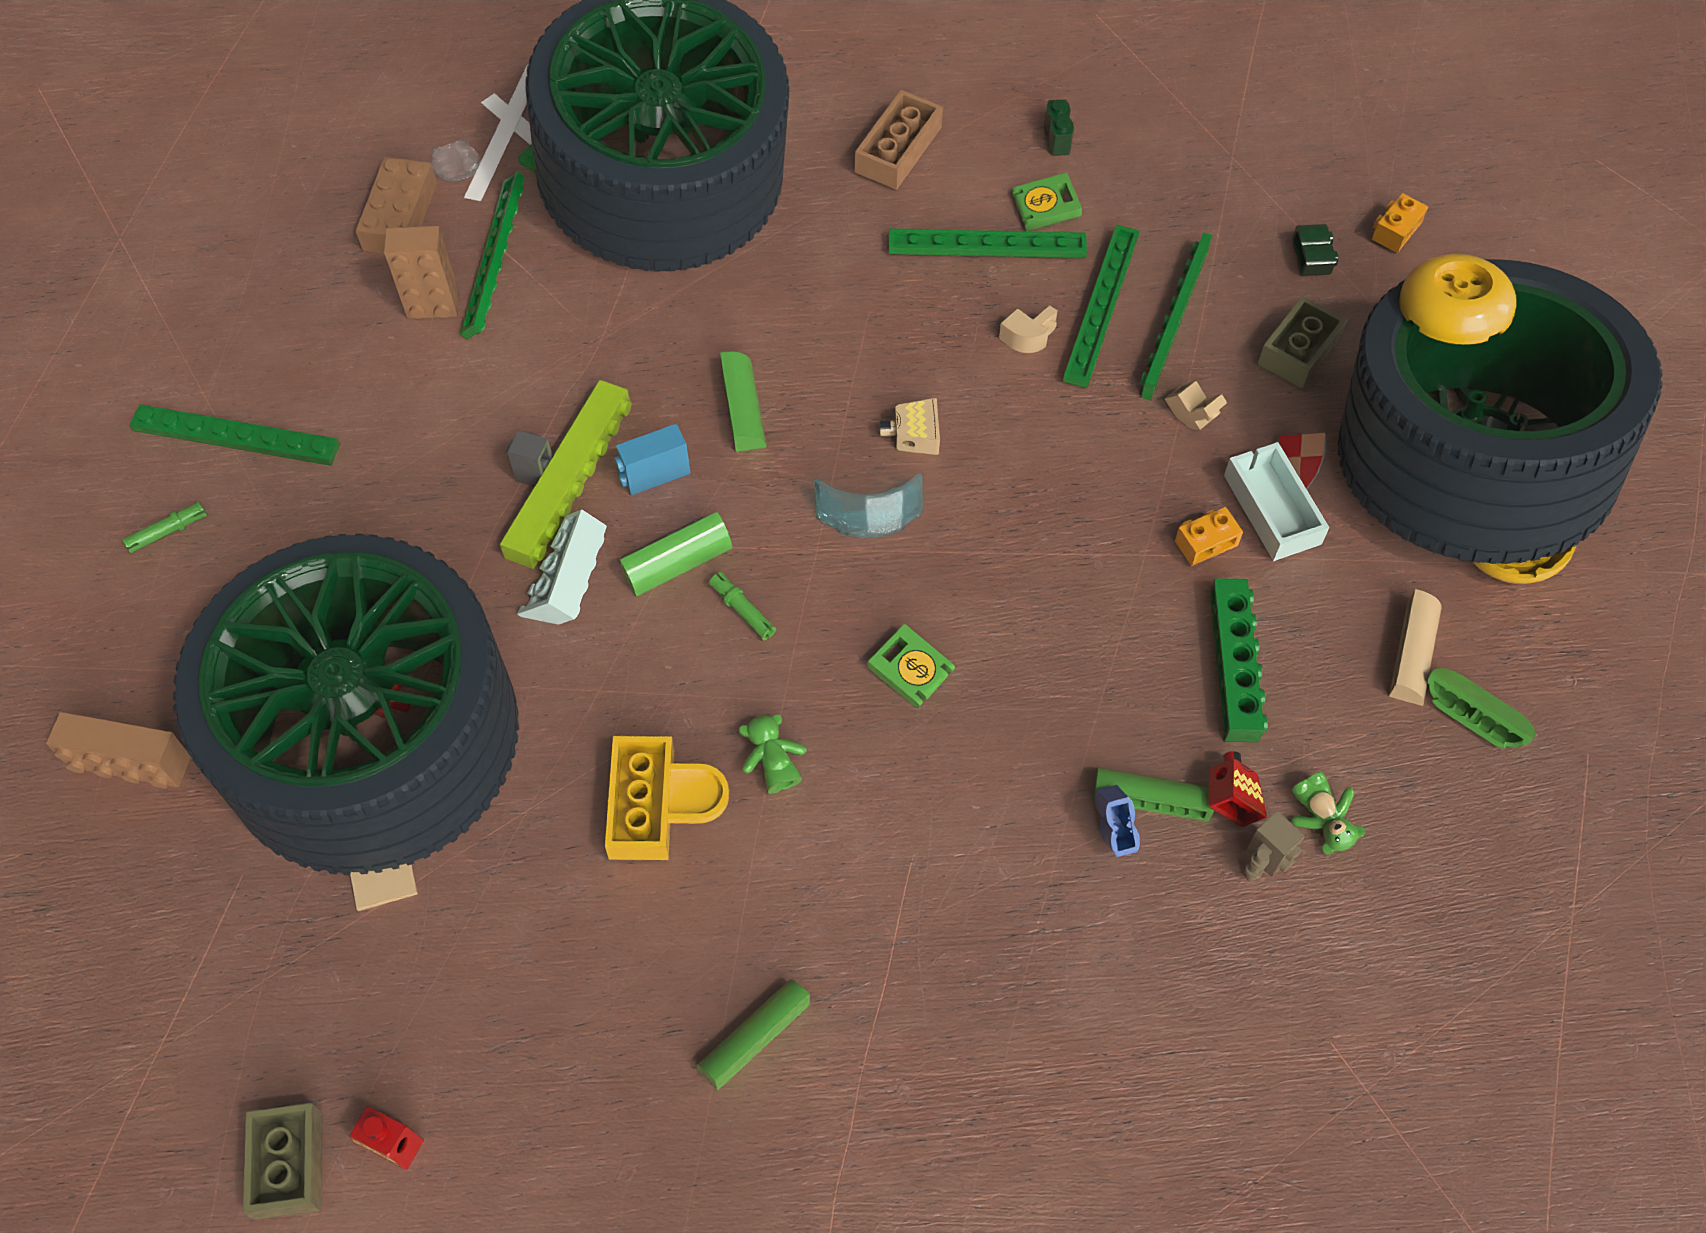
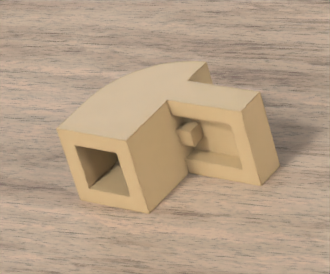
[999,305,1057,353]
[1165,381,1227,430]

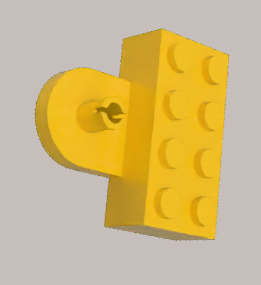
[605,736,729,860]

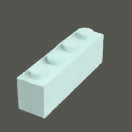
[517,509,607,625]

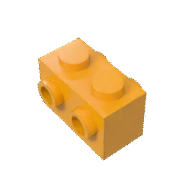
[1372,193,1428,253]
[1175,507,1243,566]

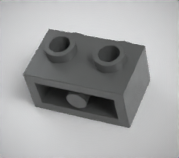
[506,431,553,487]

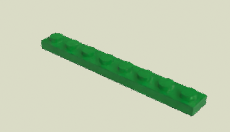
[459,171,525,340]
[1063,224,1140,388]
[889,228,1087,258]
[1139,232,1213,401]
[129,404,340,466]

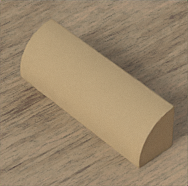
[1389,589,1442,706]

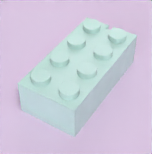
[1224,442,1329,561]

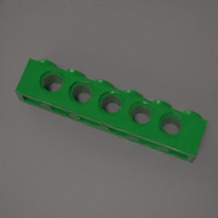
[1210,578,1268,742]

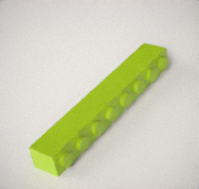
[500,380,632,569]

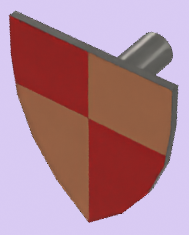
[1279,433,1327,489]

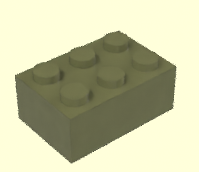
[1258,296,1348,389]
[243,1103,322,1220]

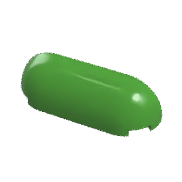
[1428,668,1536,748]

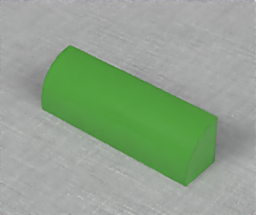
[720,351,767,452]
[620,512,732,597]
[1092,767,1214,822]
[696,979,810,1090]

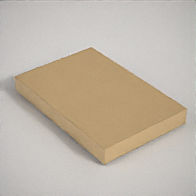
[350,864,418,911]

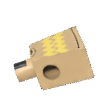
[880,398,940,455]

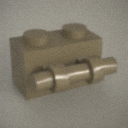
[1244,811,1305,881]

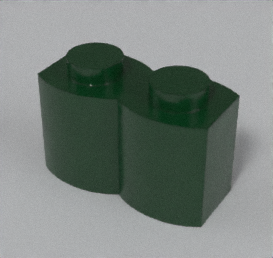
[1044,99,1074,156]
[1292,224,1338,276]

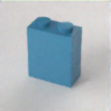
[614,423,691,495]

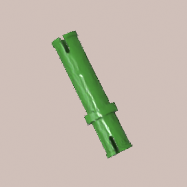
[122,501,207,554]
[709,572,776,641]

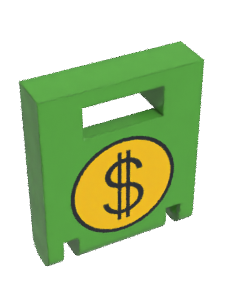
[1011,172,1082,231]
[867,624,955,708]

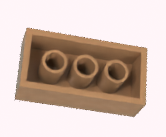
[855,90,943,190]
[356,157,437,253]
[384,226,459,319]
[46,712,191,789]

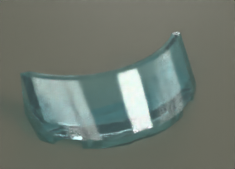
[814,473,923,538]

